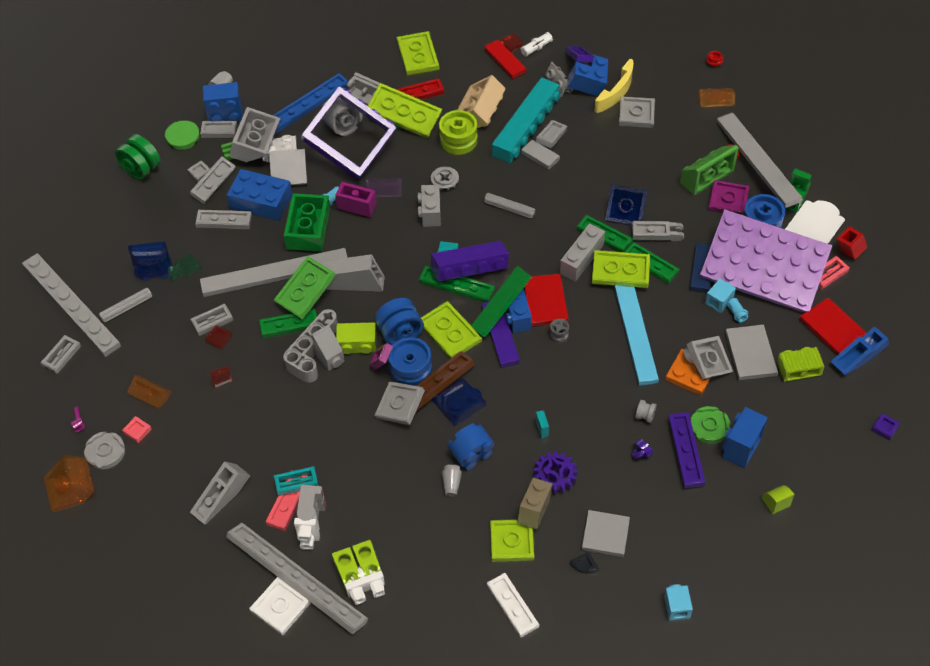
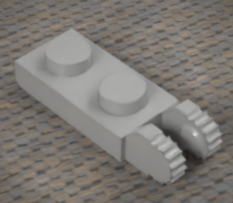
[632,221,684,241]

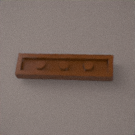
[416,351,475,410]

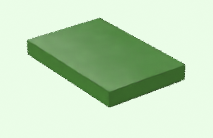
[274,256,336,320]

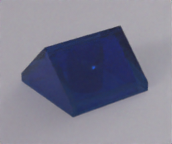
[605,184,648,225]

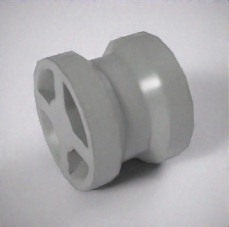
[635,400,657,423]

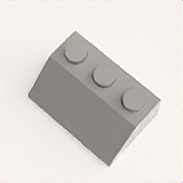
[229,107,280,162]

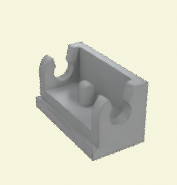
[347,73,380,105]

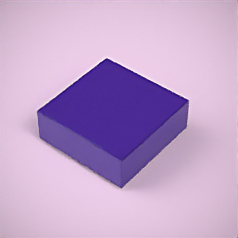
[871,413,900,441]

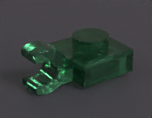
[168,253,202,281]

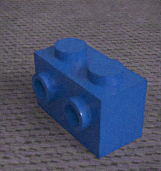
[506,289,532,333]

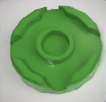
[165,121,200,150]
[690,406,730,444]

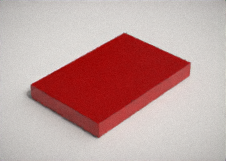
[524,274,568,326]
[799,298,866,355]

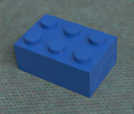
[227,169,292,221]

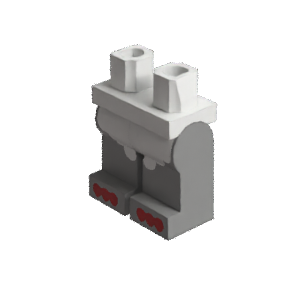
[294,485,326,550]

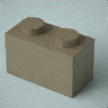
[518,478,552,529]

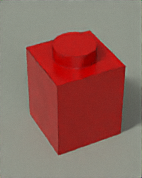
[837,226,867,260]

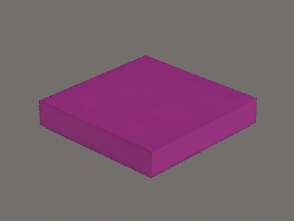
[708,180,750,215]

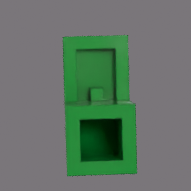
[785,169,812,213]

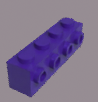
[431,241,509,281]

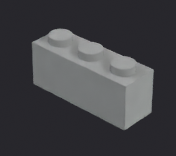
[560,223,605,282]

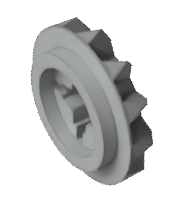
[431,167,459,190]

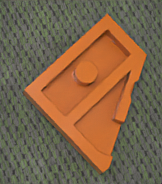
[665,349,710,396]

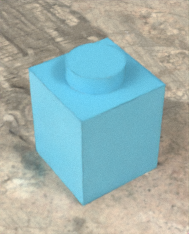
[705,279,736,313]
[664,584,693,621]

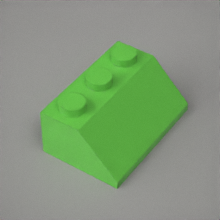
[680,145,739,195]

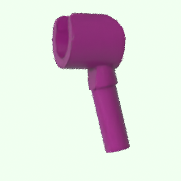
[70,407,85,433]

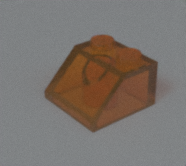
[44,455,94,512]

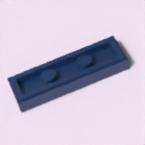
[690,243,711,293]

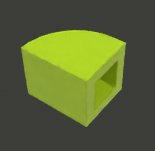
[762,485,795,514]

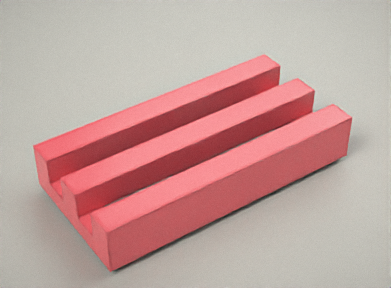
[819,256,850,290]

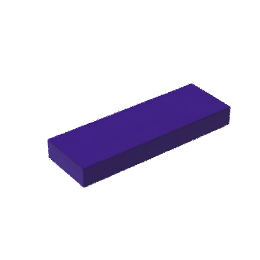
[565,46,594,62]

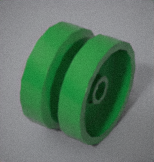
[114,134,161,180]

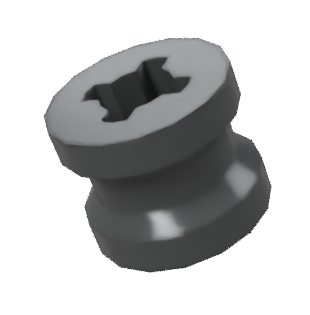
[550,319,569,343]

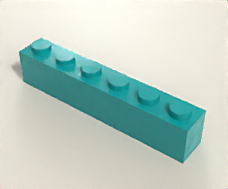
[492,77,561,163]

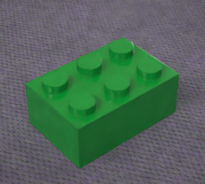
[284,193,330,252]

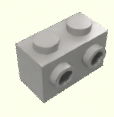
[418,184,441,227]

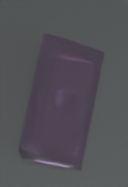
[366,178,402,197]

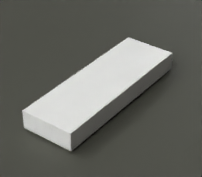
[487,573,539,638]

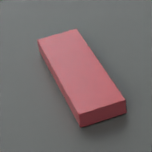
[266,470,308,531]

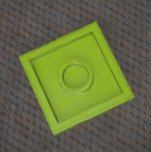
[491,520,534,562]

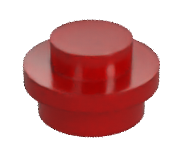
[706,51,723,66]

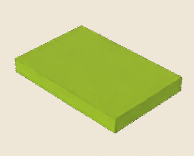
[397,31,439,75]
[592,250,650,288]
[421,301,482,359]

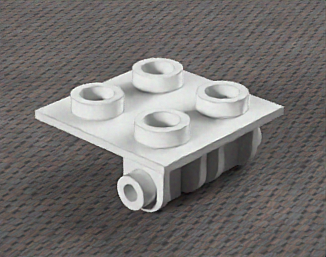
[263,135,297,163]

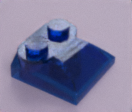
[128,241,173,279]
[431,378,486,426]

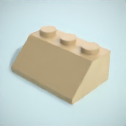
[457,75,506,129]

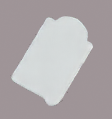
[785,201,845,244]

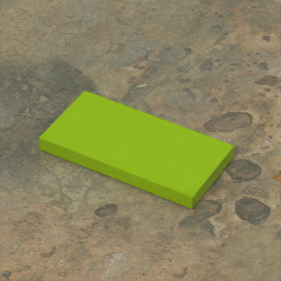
[367,83,442,139]

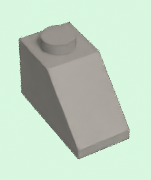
[312,325,344,371]

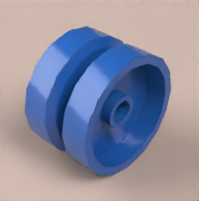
[743,194,785,228]
[374,298,424,345]
[388,337,432,386]

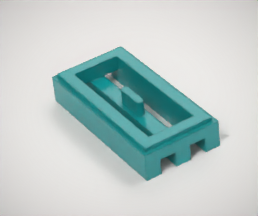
[274,466,318,496]

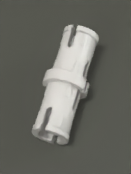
[521,32,553,57]

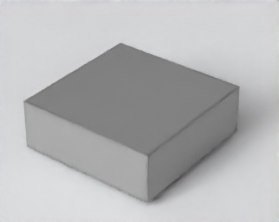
[187,161,210,183]

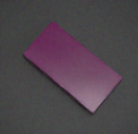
[369,343,393,370]

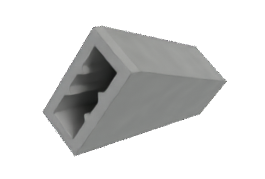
[319,254,385,292]

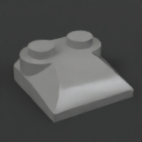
[684,336,733,379]

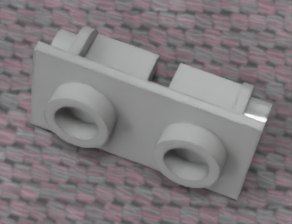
[545,62,573,97]

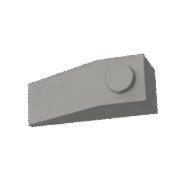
[190,461,250,524]

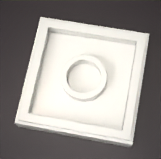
[249,577,311,636]

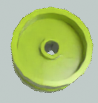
[439,110,478,155]

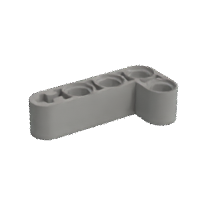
[283,309,338,383]

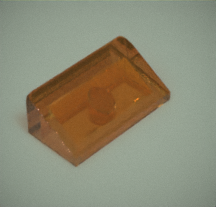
[698,88,735,107]
[127,375,172,409]

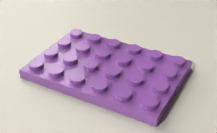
[700,209,832,313]

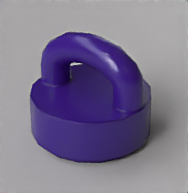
[632,439,653,458]

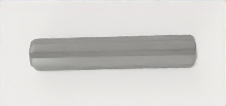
[484,193,535,218]
[99,288,152,322]

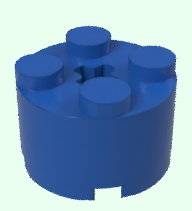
[447,423,494,470]

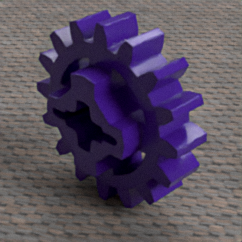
[533,451,578,494]

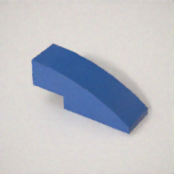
[831,326,889,376]

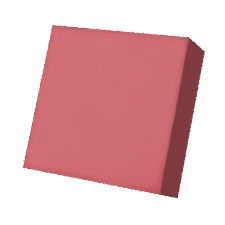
[122,416,152,443]

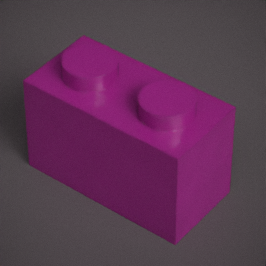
[335,182,377,217]

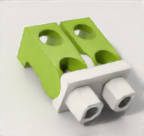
[332,540,385,605]

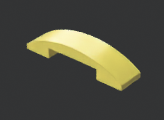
[594,59,633,113]

